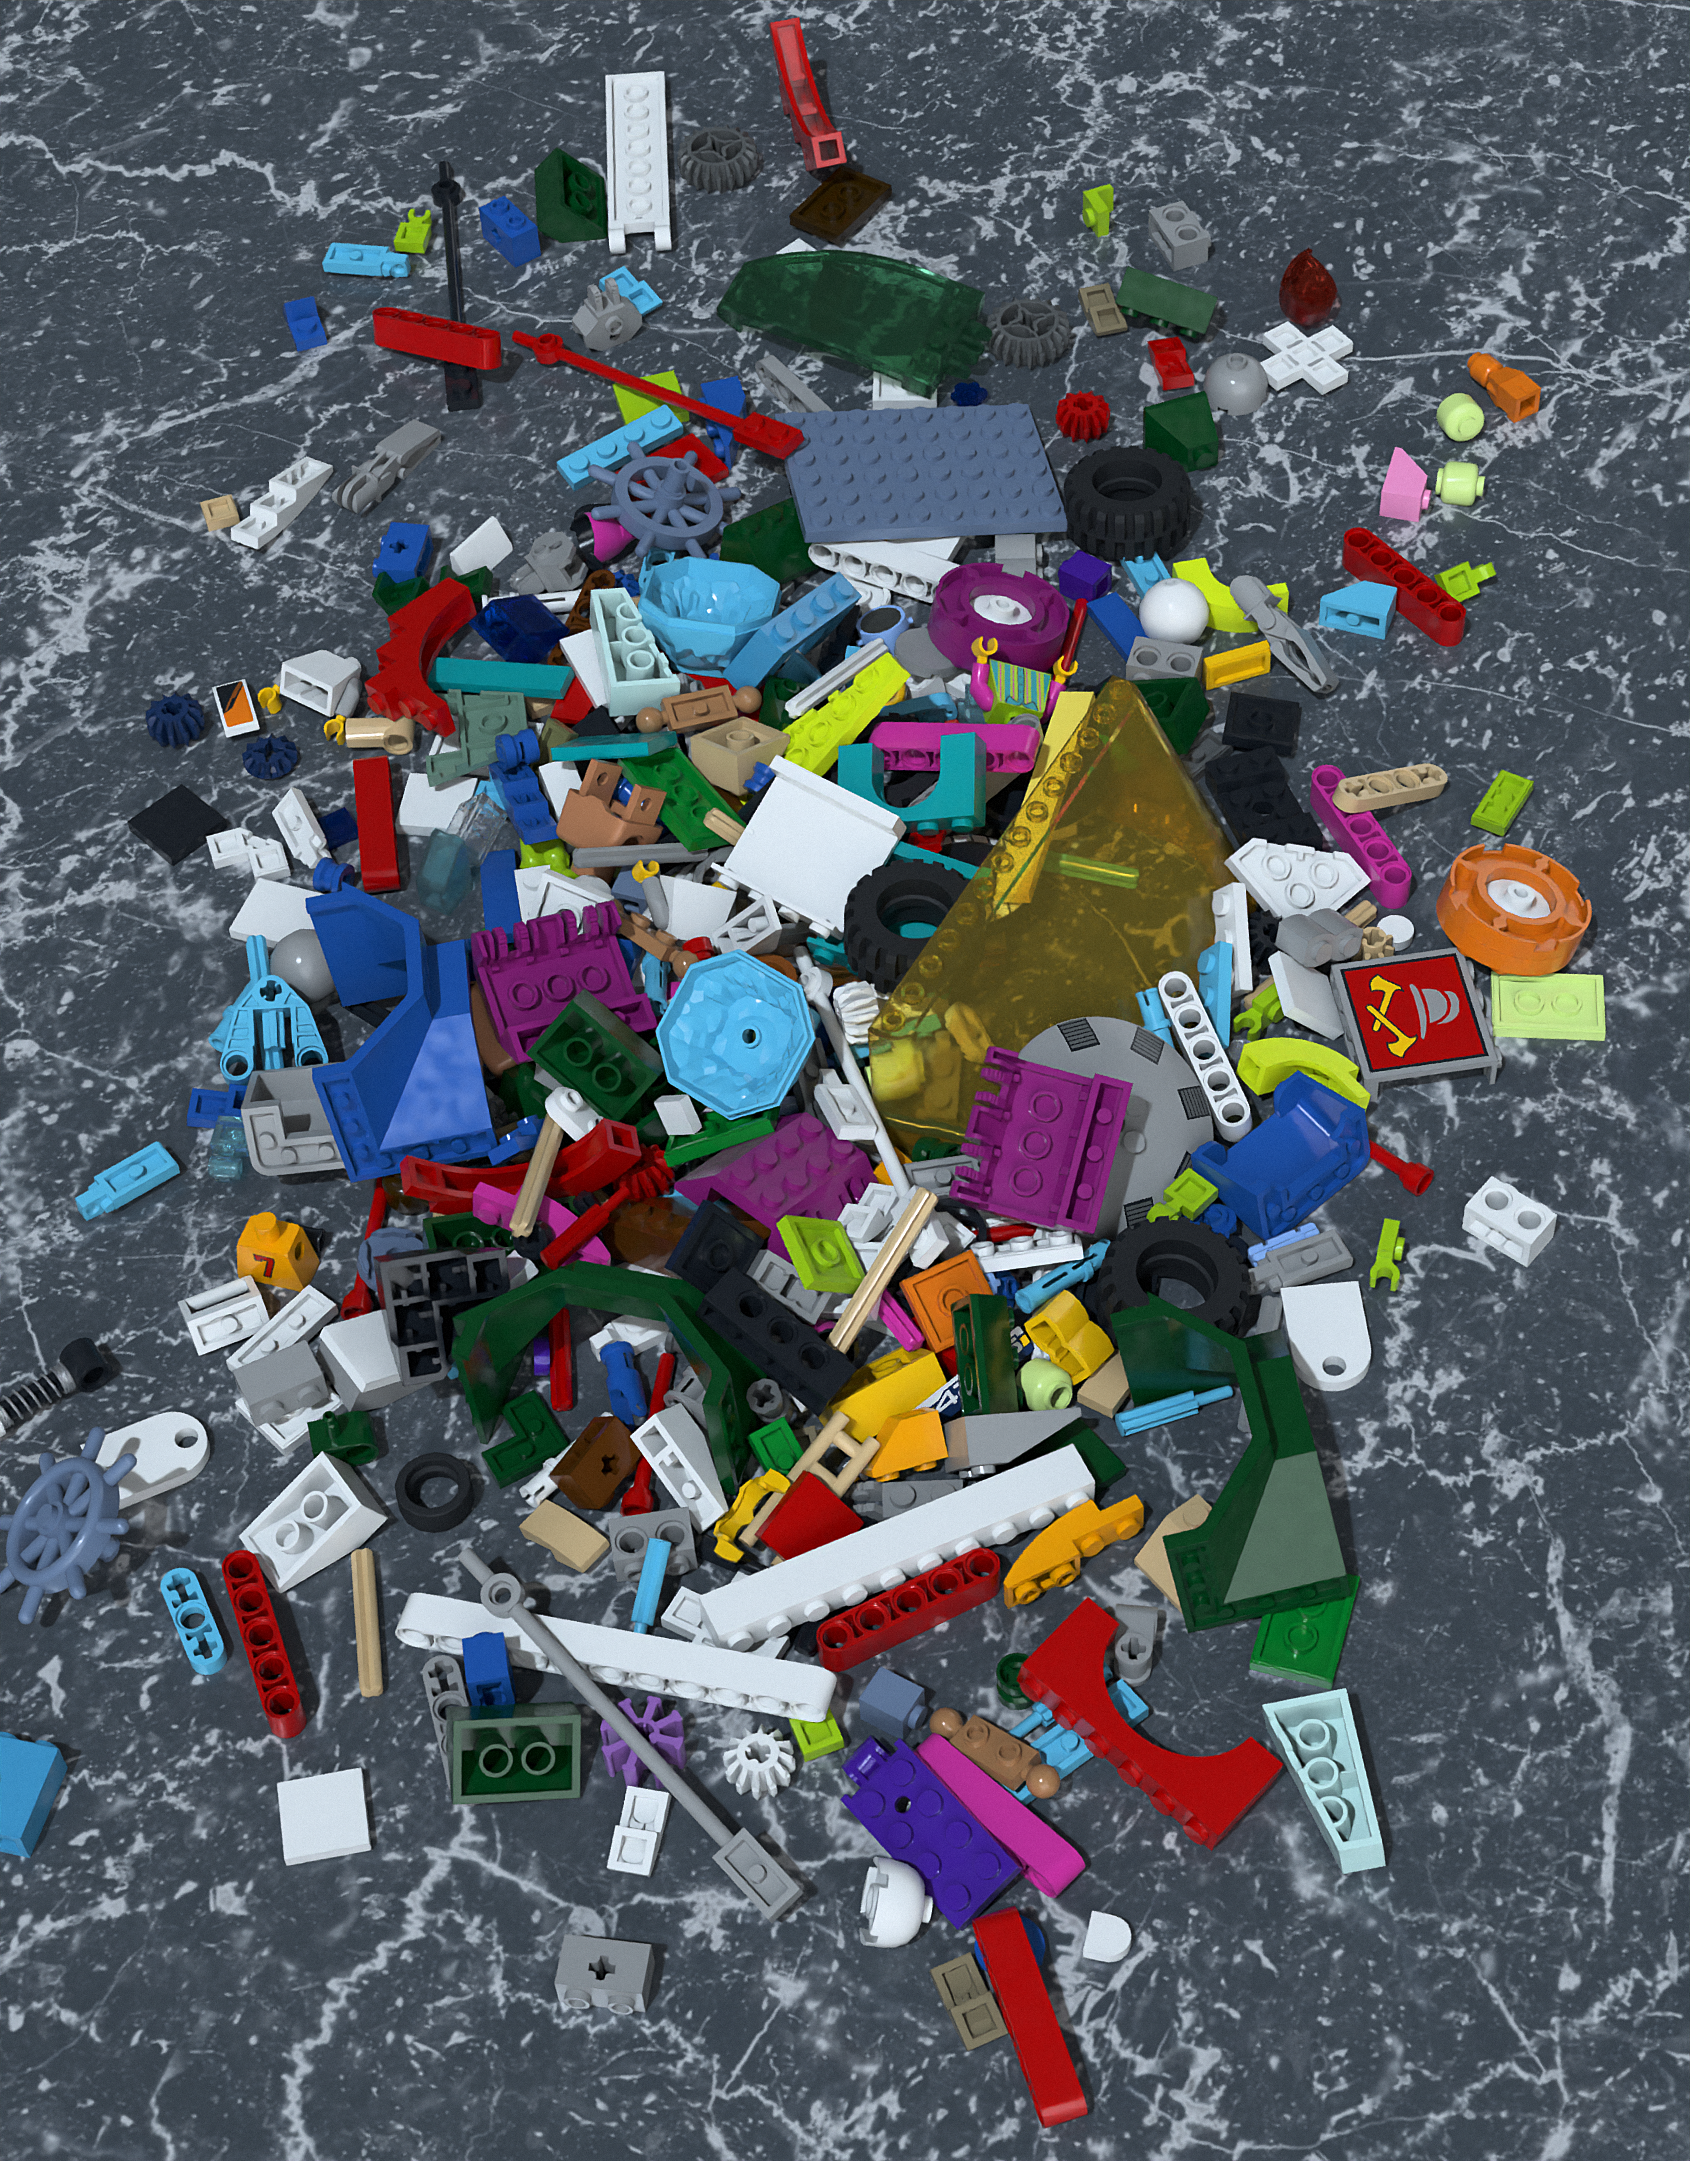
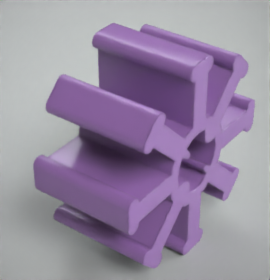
[600,1696,687,1789]

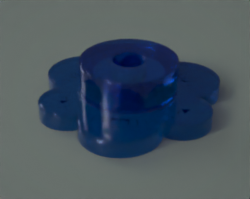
[951,382,988,407]

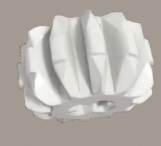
[833,981,882,1045]
[723,1724,796,1800]

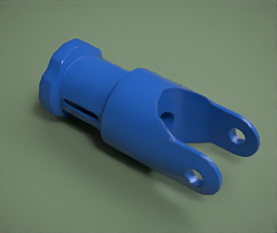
[599,1341,647,1432]

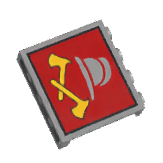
[1329,947,1502,1102]

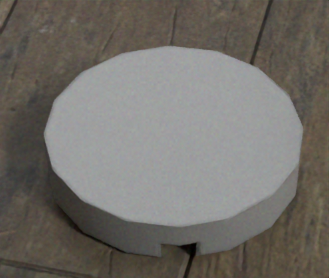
[894,628,959,679]

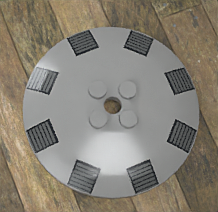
[998,1016,1214,1241]

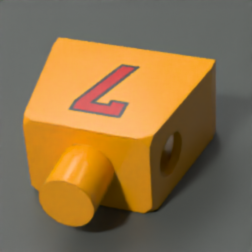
[237,1212,320,1292]

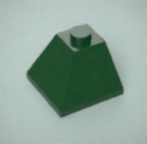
[1143,391,1219,473]

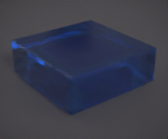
[316,807,359,851]

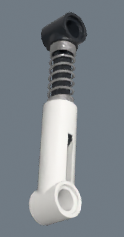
[0,1337,113,1437]

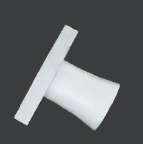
[528,869,614,935]

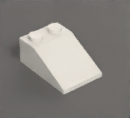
[239,1451,388,1593]

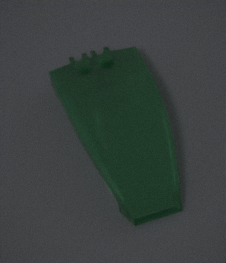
[716,250,993,400]

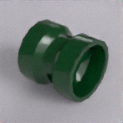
[911,1135,965,1162]
[996,1653,1035,1710]

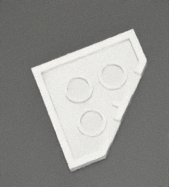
[1224,838,1372,920]

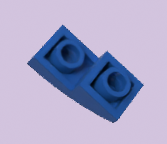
[487,1115,545,1166]

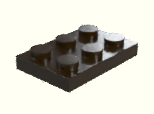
[789,165,892,245]

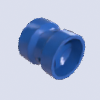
[495,728,540,769]

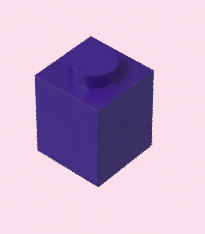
[1058,550,1112,602]

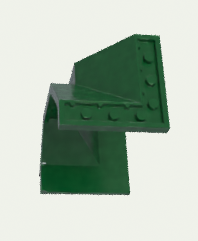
[451,1260,774,1495]
[1110,1292,1351,1633]

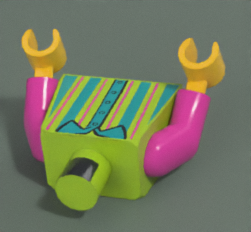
[969,636,1078,725]

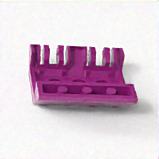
[471,900,658,1065]
[948,1046,1133,1235]
[673,1112,879,1264]

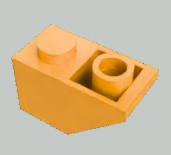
[861,1406,949,1482]

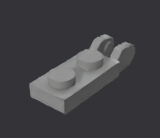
[850,1479,963,1523]

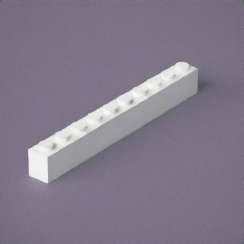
[699,1444,1095,1652]

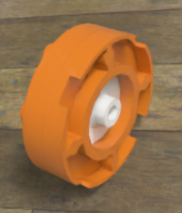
[1436,843,1592,976]

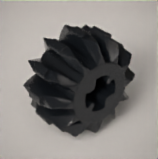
[1248,910,1288,974]

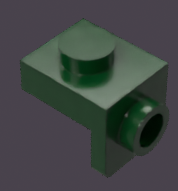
[438,565,493,604]
[372,572,430,616]

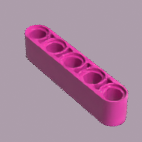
[868,722,1041,773]
[1310,765,1412,909]
[914,1733,1086,1898]

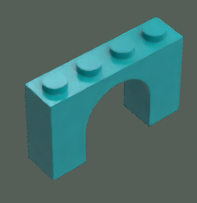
[838,732,986,838]

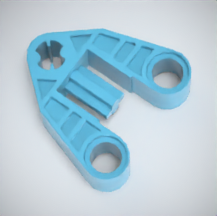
[220,975,329,1086]

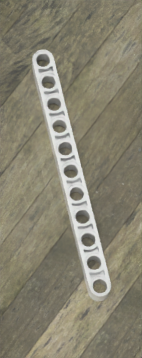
[395,1593,837,1722]

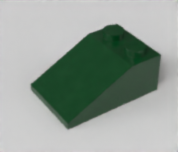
[1087,677,1210,756]

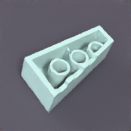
[590,587,681,717]
[1262,1688,1386,1874]

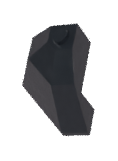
[373,1247,511,1387]

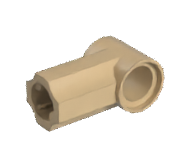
[345,715,416,755]

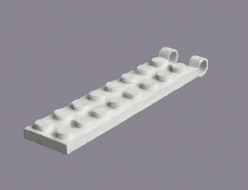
[605,71,672,254]

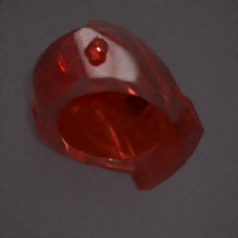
[1279,248,1338,325]

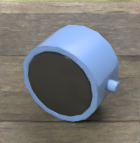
[855,605,914,656]

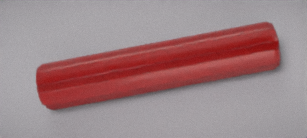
[548,1307,573,1412]

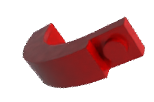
[400,1118,642,1215]

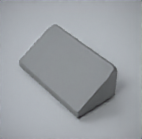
[902,1155,980,1200]

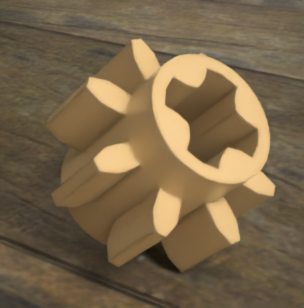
[1351,927,1395,962]

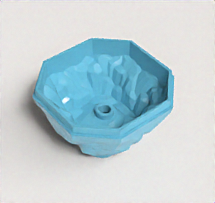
[638,556,783,678]
[655,949,816,1120]

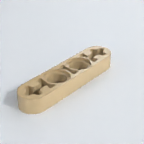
[1332,763,1448,813]

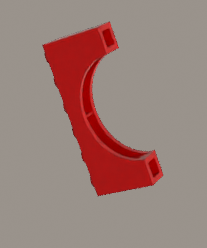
[1017,1597,1284,1851]

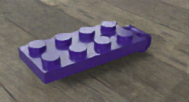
[840,1735,1023,1931]

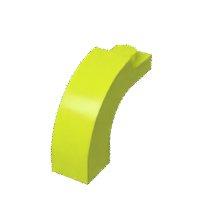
[1172,558,1289,633]
[1236,1037,1371,1112]

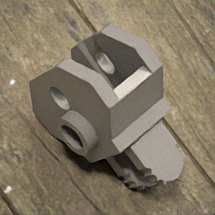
[572,277,643,351]
[509,532,588,596]

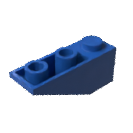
[697,376,747,470]

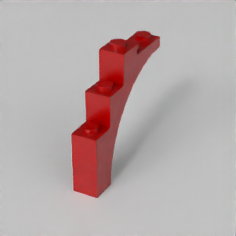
[768,17,847,172]
[364,577,477,738]

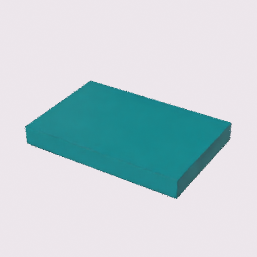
[551,731,677,762]

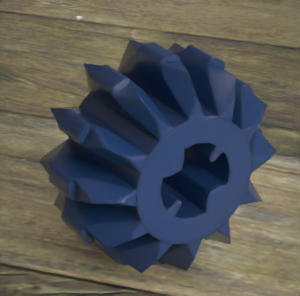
[145,691,205,750]

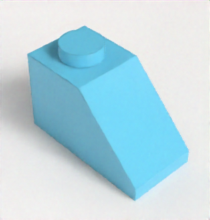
[1319,580,1397,639]

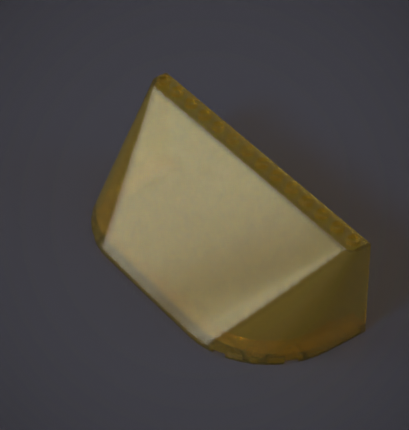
[868,675,1256,1156]

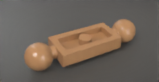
[636,685,762,734]
[613,898,700,979]
[929,1707,1060,1799]

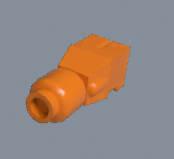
[1467,352,1541,423]

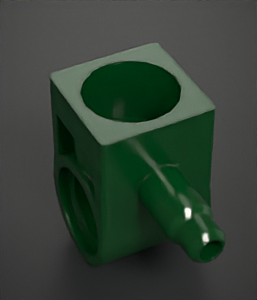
[307,1411,379,1467]

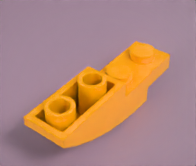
[1004,1494,1144,1609]

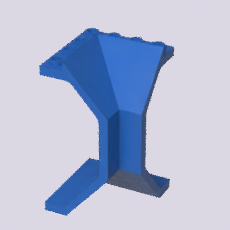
[305,881,500,1183]

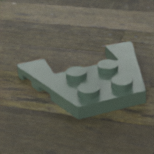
[425,688,528,787]

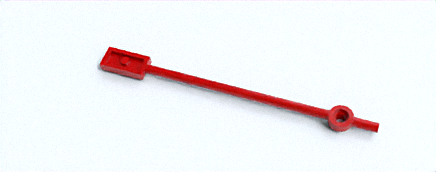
[512,330,805,460]

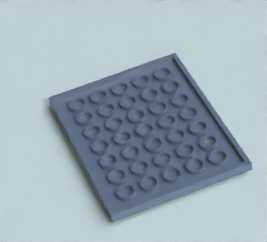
[774,403,1067,543]

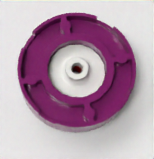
[927,563,1069,673]

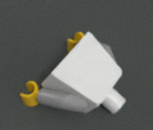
[258,650,362,745]
[632,860,739,948]

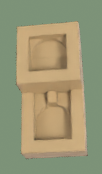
[1077,1349,1132,1418]
[519,1499,610,1573]

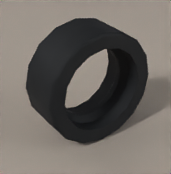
[395,1452,475,1533]

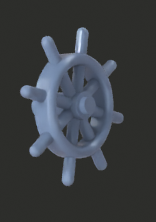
[588,441,741,559]
[0,1427,137,1624]

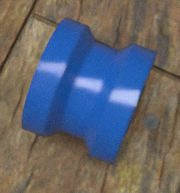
[742,761,775,795]
[313,857,355,893]

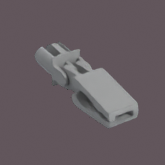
[332,419,441,514]
[1230,575,1340,694]

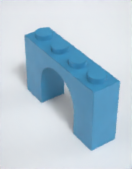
[722,572,862,690]
[0,1732,68,1858]

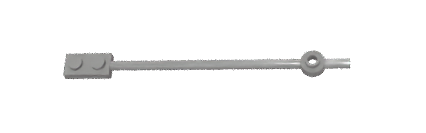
[458,1548,804,1923]

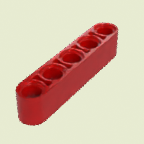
[372,307,502,370]
[1342,527,1466,647]
[353,755,401,894]
[816,1548,1001,1672]
[222,1550,307,1739]
[972,1905,1088,2129]

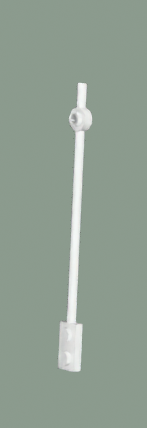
[793,946,949,1270]

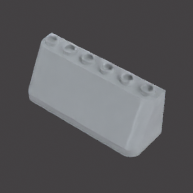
[241,1062,345,1176]

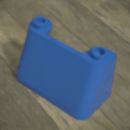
[1191,1070,1370,1241]

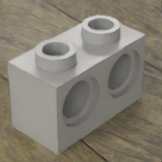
[1148,200,1211,271]
[1126,636,1203,681]
[746,1250,833,1325]
[608,1507,698,1582]

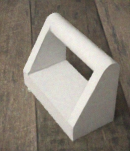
[177,1274,270,1356]

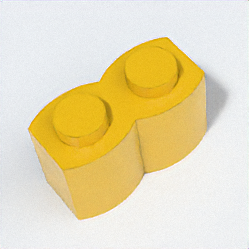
[1024,1289,1114,1386]

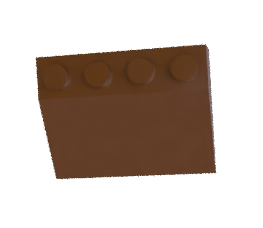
[601,1196,772,1279]

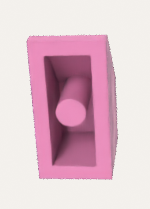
[1379,447,1432,522]

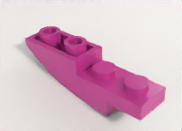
[473,1182,611,1266]

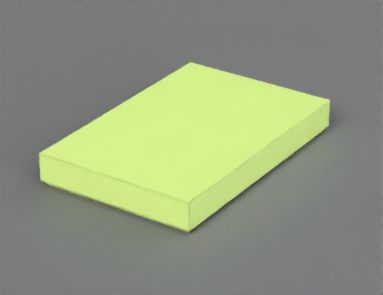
[1490,971,1606,1041]

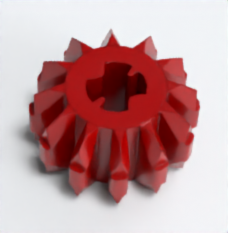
[1055,389,1110,443]
[611,1143,676,1199]

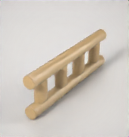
[738,1411,881,1566]

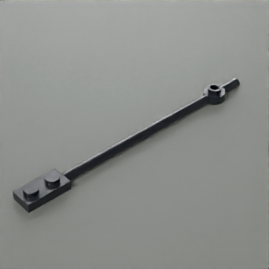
[431,161,480,412]

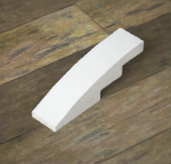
[231,456,333,549]

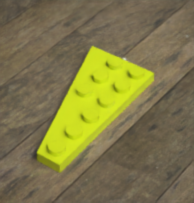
[737,652,911,805]

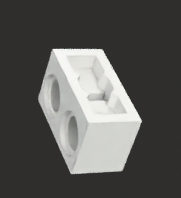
[1462,1176,1557,1267]

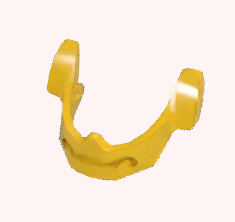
[713,1469,791,1563]

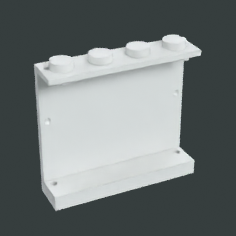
[710,754,907,940]

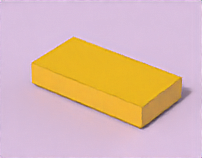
[1202,640,1271,690]

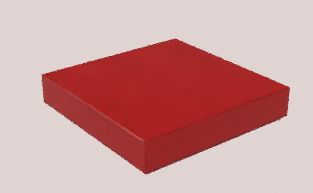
[754,1470,864,1561]

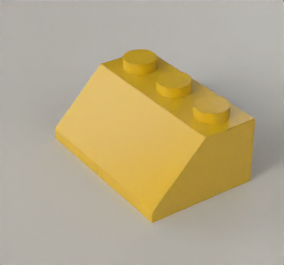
[818,1346,947,1445]

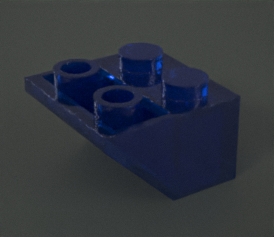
[468,594,570,664]

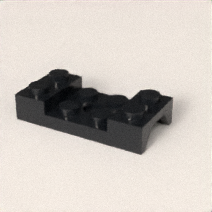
[1205,745,1323,852]

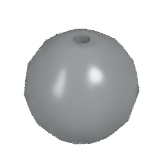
[270,929,336,1003]

